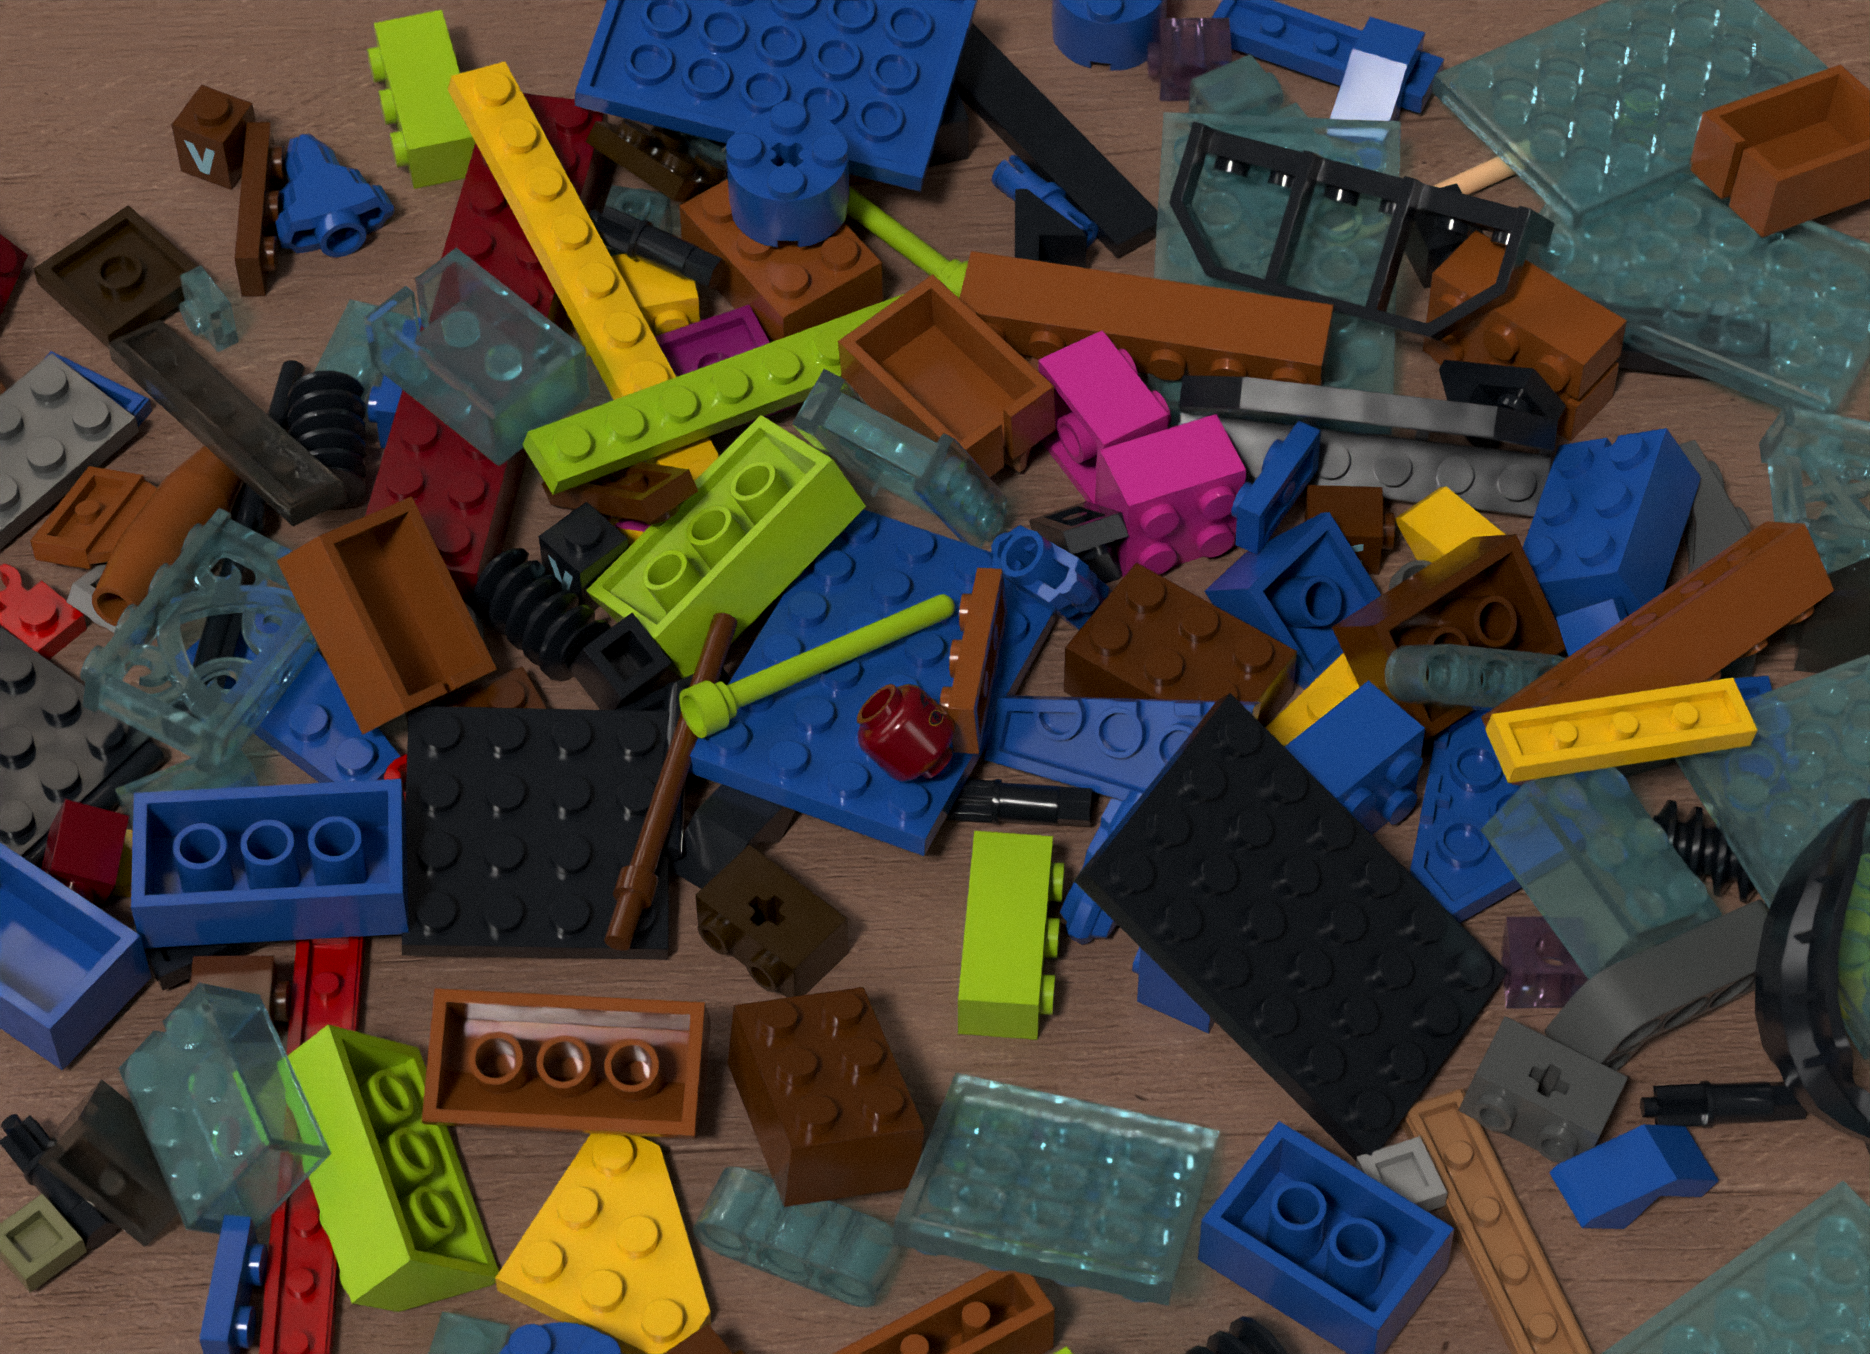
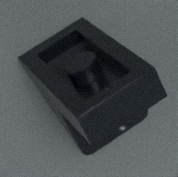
[1014,189,1087,268]
[1439,360,1566,449]
[1029,501,1128,584]

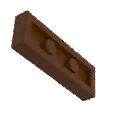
[234,122,286,297]
[541,462,699,525]

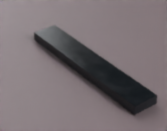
[954,22,1165,259]

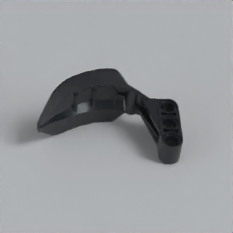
[1755,798,1870,1154]

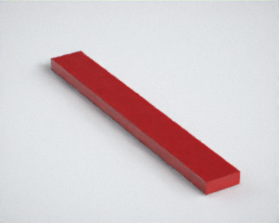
[259,936,366,1354]

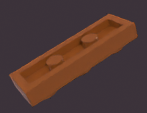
[939,568,1008,754]

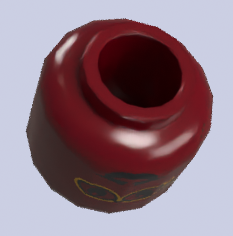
[857,684,955,782]

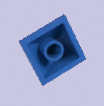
[1204,512,1381,690]

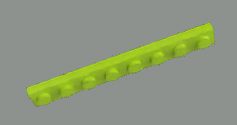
[522,294,904,495]

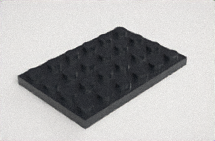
[1073,693,1507,1161]

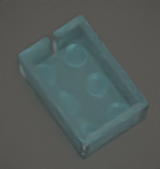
[364,248,590,466]
[1481,767,1722,980]
[118,983,331,1235]

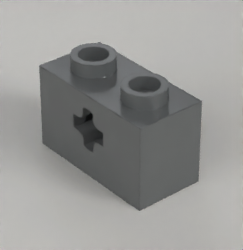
[1458,1016,1628,1163]

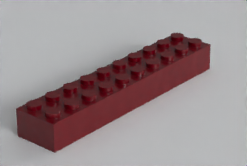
[365,93,609,618]

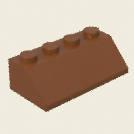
[422,988,711,1139]

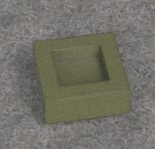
[0,1193,87,1293]

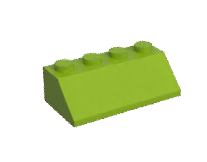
[586,415,866,679]
[272,1025,499,1312]

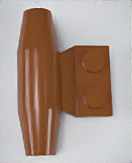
[30,437,251,628]

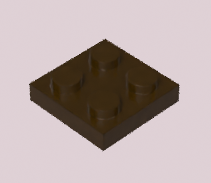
[585,119,727,203]
[33,205,206,351]

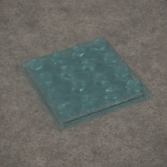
[892,1073,1220,1306]

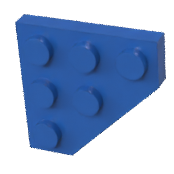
[1410,696,1608,923]

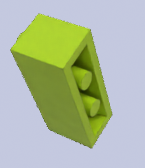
[367,10,475,189]
[958,831,1065,1040]

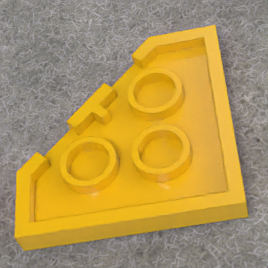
[495,1133,711,1354]

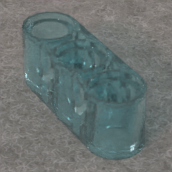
[1385,644,1566,711]
[693,1167,904,1308]

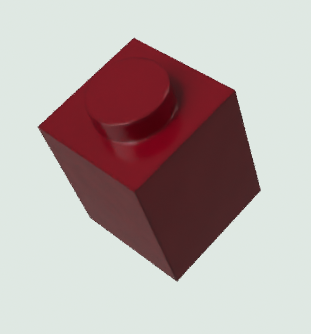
[41,799,129,909]

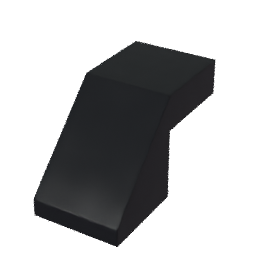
[669,784,795,889]

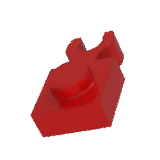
[0,563,87,660]

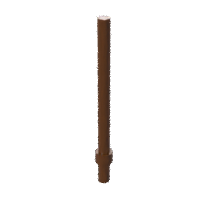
[604,613,738,951]

